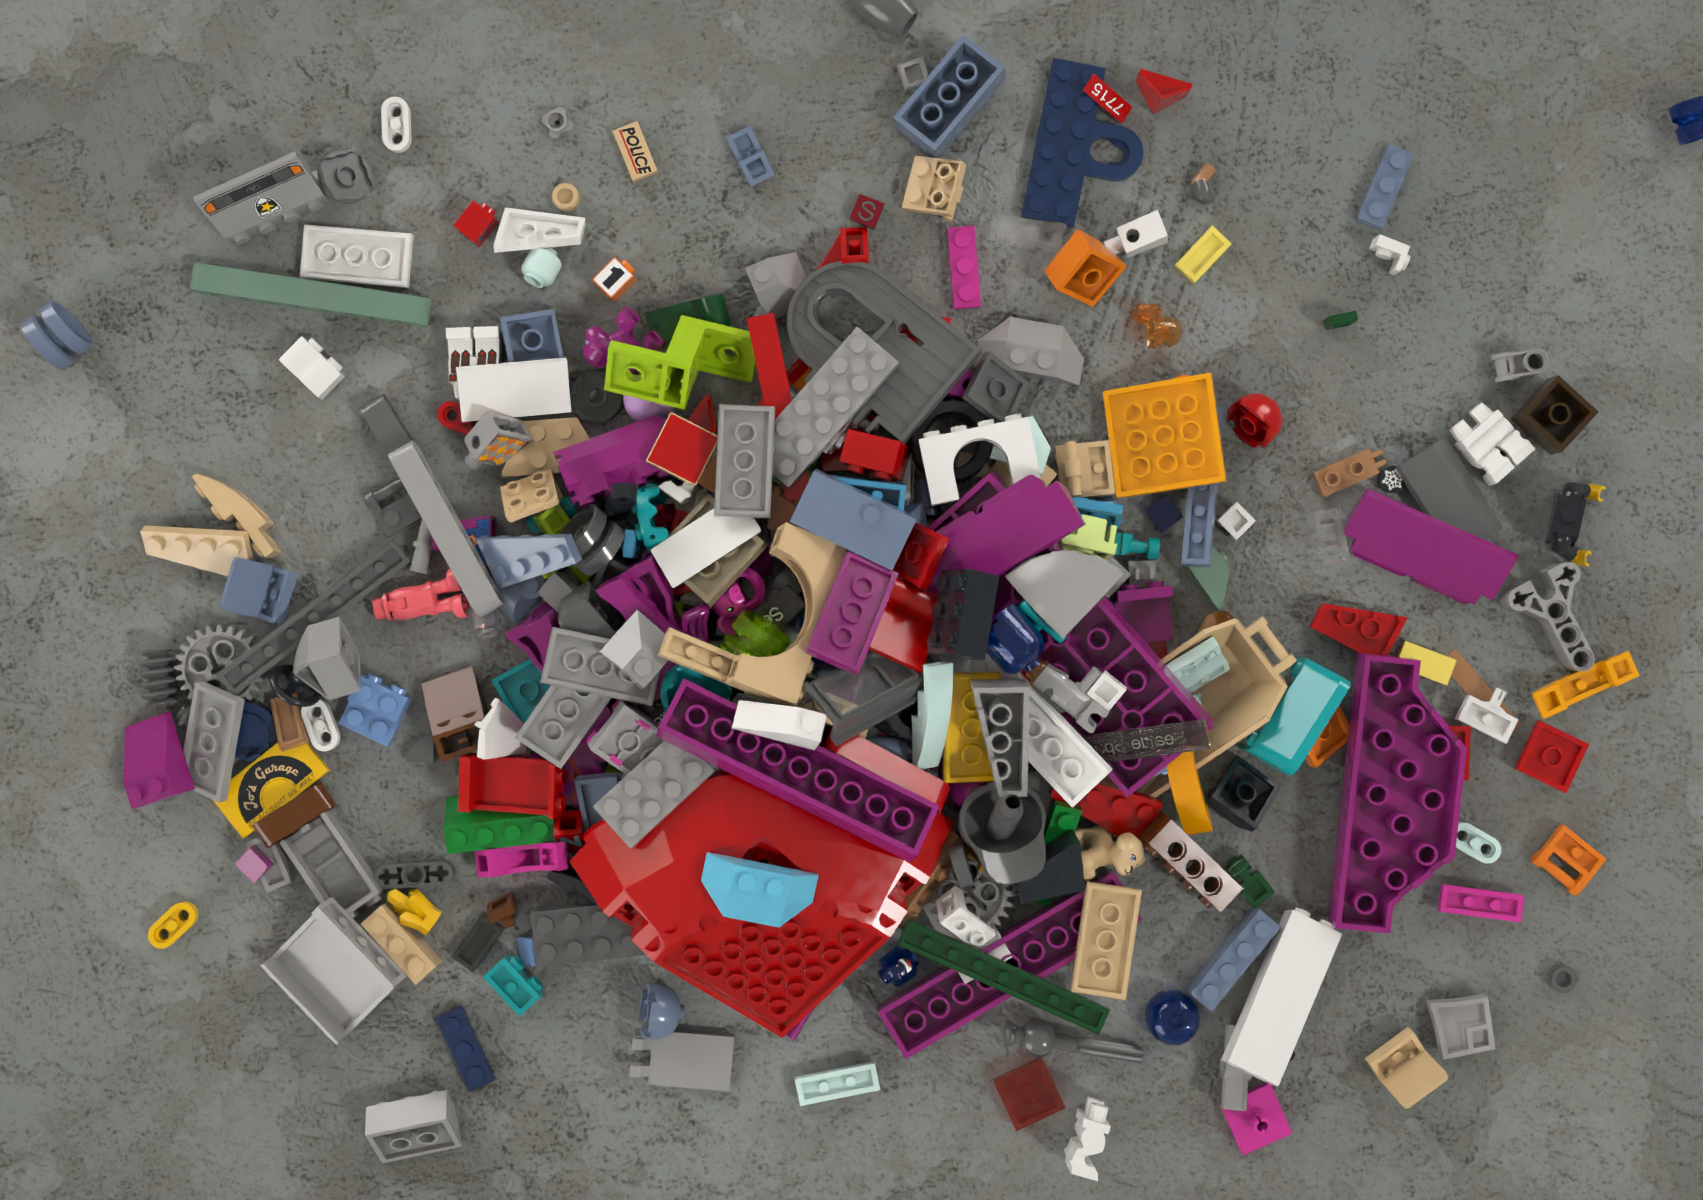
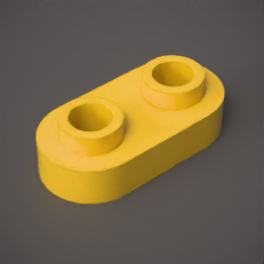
[148,901,199,949]

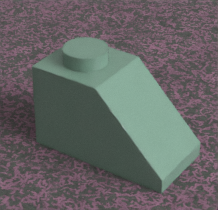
[1183,546,1229,610]

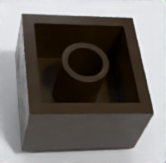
[1511,375,1599,455]

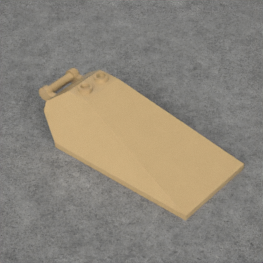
[1101,616,1297,798]

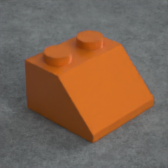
[1044,229,1127,307]

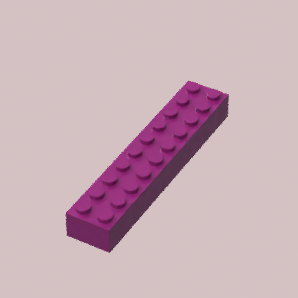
[656,679,940,862]
[877,868,1143,1059]

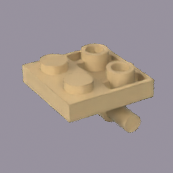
[901,156,966,221]
[1054,440,1115,498]

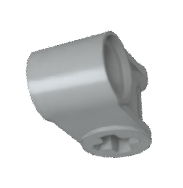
[1491,349,1549,383]

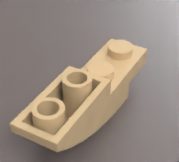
[192,474,282,558]

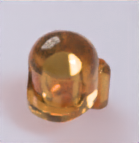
[1131,303,1182,349]

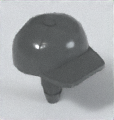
[958,781,1046,885]

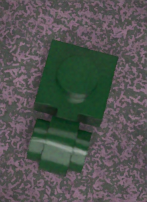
[1224,854,1275,909]

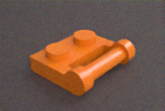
[1530,824,1607,896]

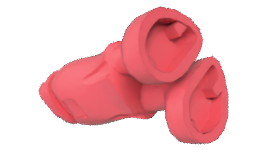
[372,569,470,621]

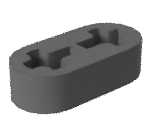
[948,843,974,889]

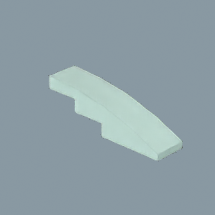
[912,661,953,769]

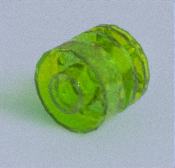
[718,610,791,657]

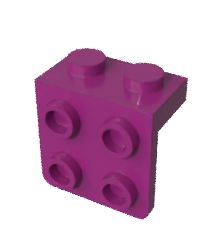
[1113,581,1173,643]

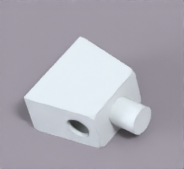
[1104,210,1168,258]

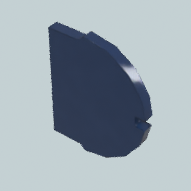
[234,701,277,762]

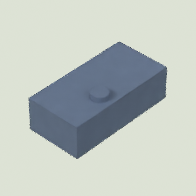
[893,35,1006,158]
[790,469,917,570]

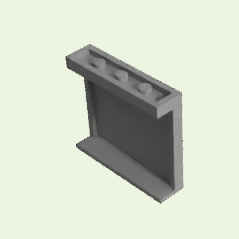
[261,896,407,1044]

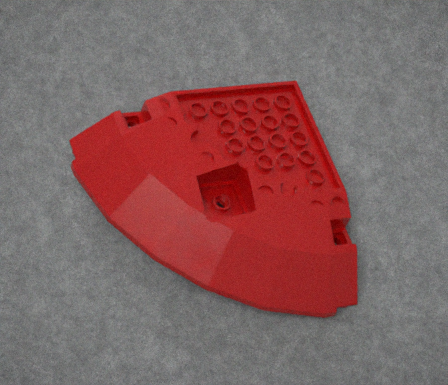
[570,770,953,1038]

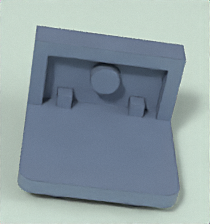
[220,557,298,625]

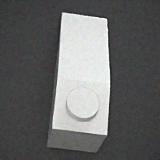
[732,700,827,750]

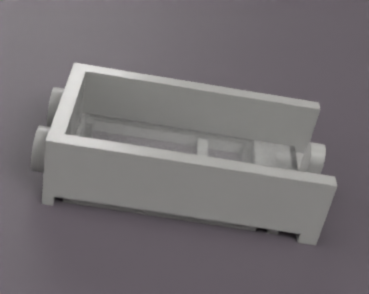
[279,809,386,918]

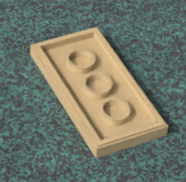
[1070,881,1142,1000]

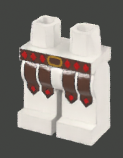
[446,326,503,400]

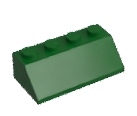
[444,796,556,854]

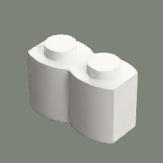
[279,336,345,400]

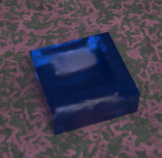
[1145,495,1184,533]

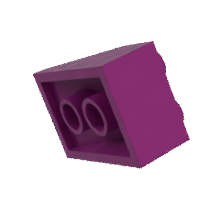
[123,711,195,810]

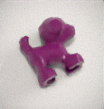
[582,306,665,374]

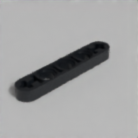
[601,483,638,521]

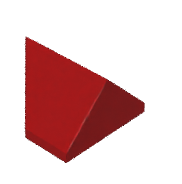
[1135,69,1192,114]
[817,227,869,269]
[688,394,718,436]

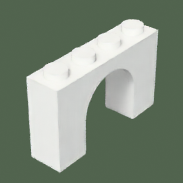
[919,414,1041,506]

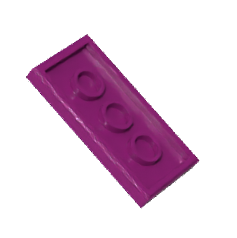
[805,550,899,676]

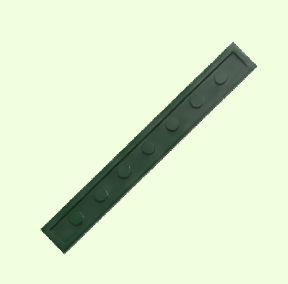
[897,918,1110,1035]

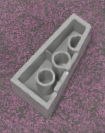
[969,679,1030,797]

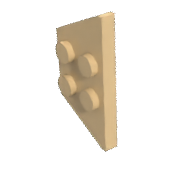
[502,417,590,478]

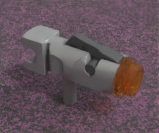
[1025,658,1110,733]

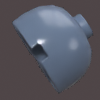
[639,983,685,1039]

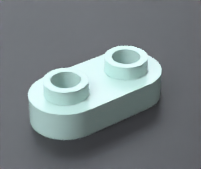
[1456,822,1501,863]

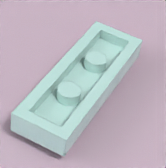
[795,1061,880,1106]

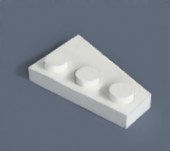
[494,208,586,253]

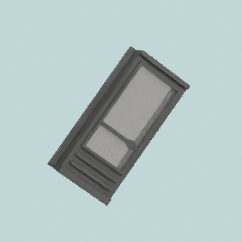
[800,651,942,746]

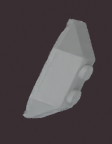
[973,317,1084,386]

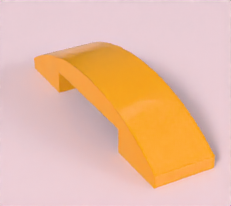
[1531,651,1640,719]
[1166,745,1213,835]

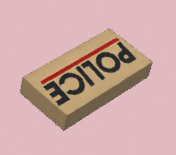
[613,121,658,183]

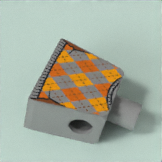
[464,411,532,469]

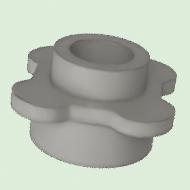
[542,107,573,139]

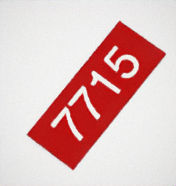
[1083,73,1132,124]

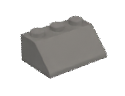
[365,1090,462,1163]

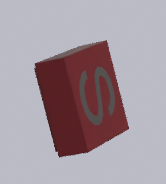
[850,194,885,230]

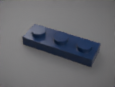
[435,1005,496,1092]

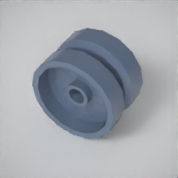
[20,300,94,370]

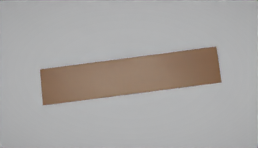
[1447,649,1522,733]

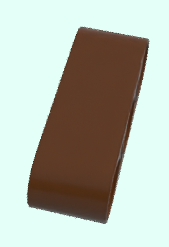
[252,782,337,849]

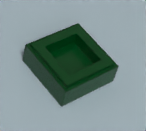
[1323,311,1358,330]

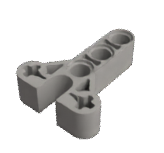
[1499,562,1595,672]

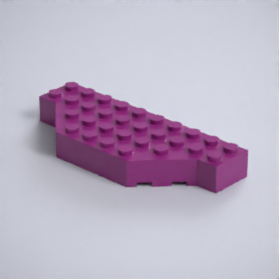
[1328,653,1467,934]

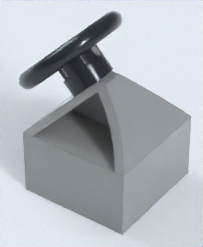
[269,617,361,707]

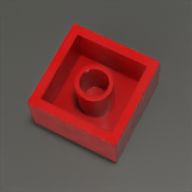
[840,429,911,482]

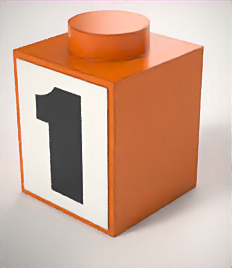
[592,257,637,303]

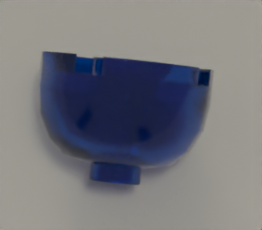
[1145,990,1200,1046]

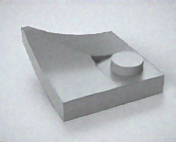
[1426,994,1496,1060]

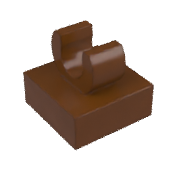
[487,892,517,929]

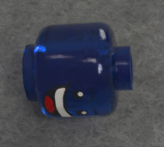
[877,946,919,987]

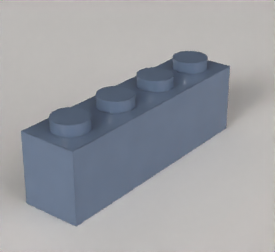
[1185,907,1281,1012]

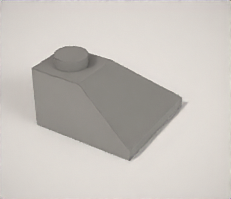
[745,252,806,320]
[599,610,668,689]

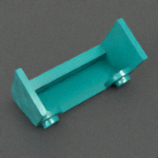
[1239,657,1351,776]

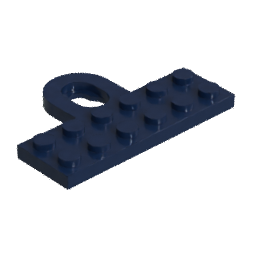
[1021,58,1143,228]

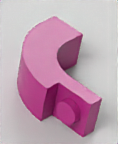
[475,841,568,878]

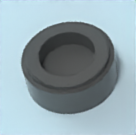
[1546,964,1577,993]

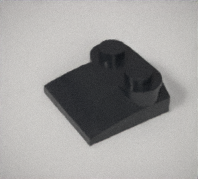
[1208,755,1280,832]

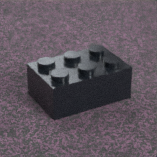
[927,569,999,660]

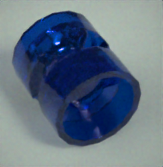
[1668,96,1703,145]

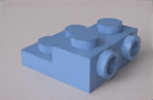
[338,672,413,747]

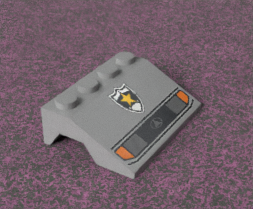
[193,152,331,245]

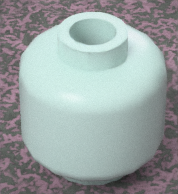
[521,247,562,288]

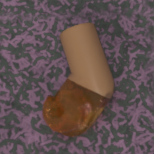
[1197,611,1234,633]

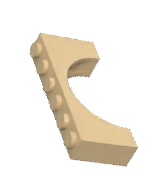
[725,522,846,706]

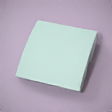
[1166,636,1230,693]

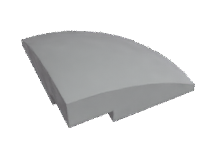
[1005,550,1125,638]

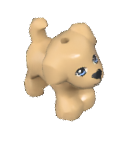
[1075,825,1146,881]

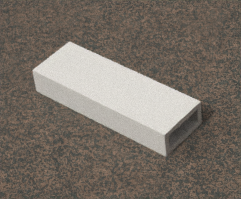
[1221,907,1342,1086]

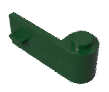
[644,293,731,341]

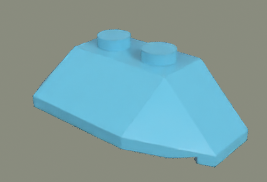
[701,852,819,927]

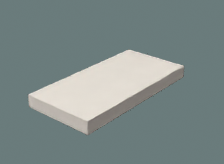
[299,225,414,289]
[456,358,571,422]

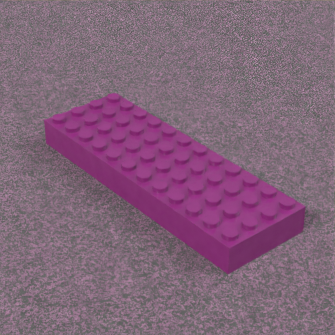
[928,471,1215,797]

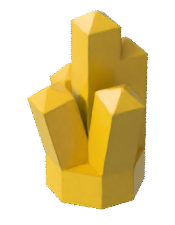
[387,889,442,936]

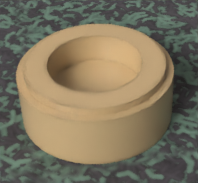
[552,183,580,212]

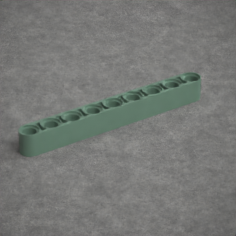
[189,263,432,327]

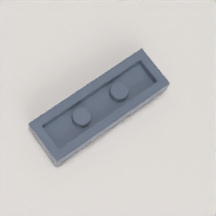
[1355,144,1414,230]

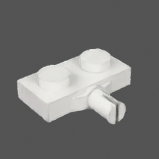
[1455,688,1519,744]

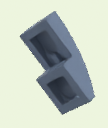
[726,126,775,187]

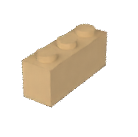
[361,902,442,985]

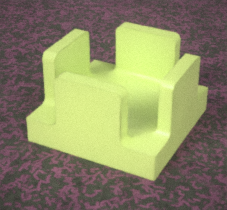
[1057,514,1117,560]

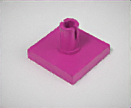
[1219,1082,1292,1155]

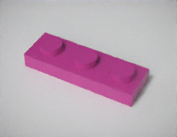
[947,226,981,310]
[1437,883,1524,923]

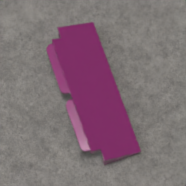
[929,475,1086,595]
[1344,488,1518,605]

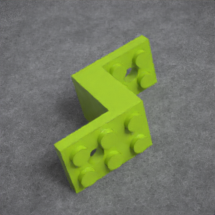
[604,315,756,410]

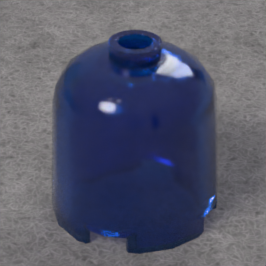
[986,603,1045,675]

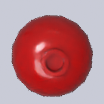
[1227,393,1283,448]

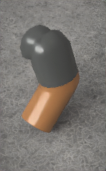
[1191,163,1216,205]

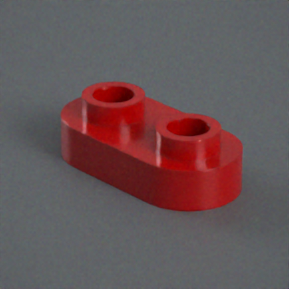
[437,401,476,435]

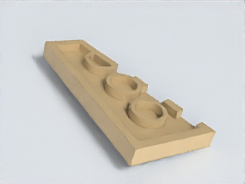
[140,525,254,576]

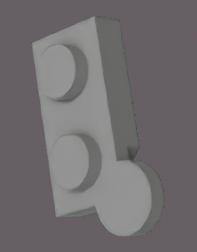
[246,837,294,893]

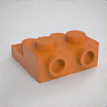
[1306,706,1349,768]

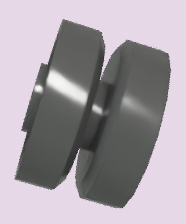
[560,504,625,575]

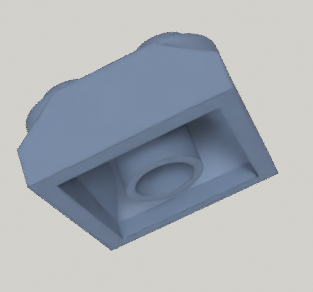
[500,309,564,363]
[490,572,548,624]

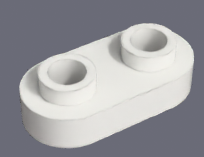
[381,97,412,153]
[301,699,341,751]

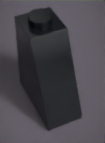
[1010,830,1085,904]

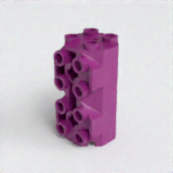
[553,415,672,509]

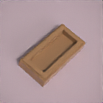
[269,693,309,751]

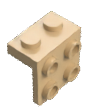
[500,468,564,522]
[1364,1027,1448,1109]

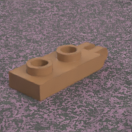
[1311,448,1388,498]

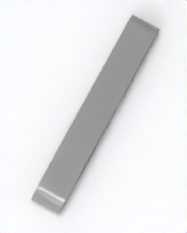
[388,440,505,618]

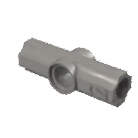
[1219,1024,1252,1111]

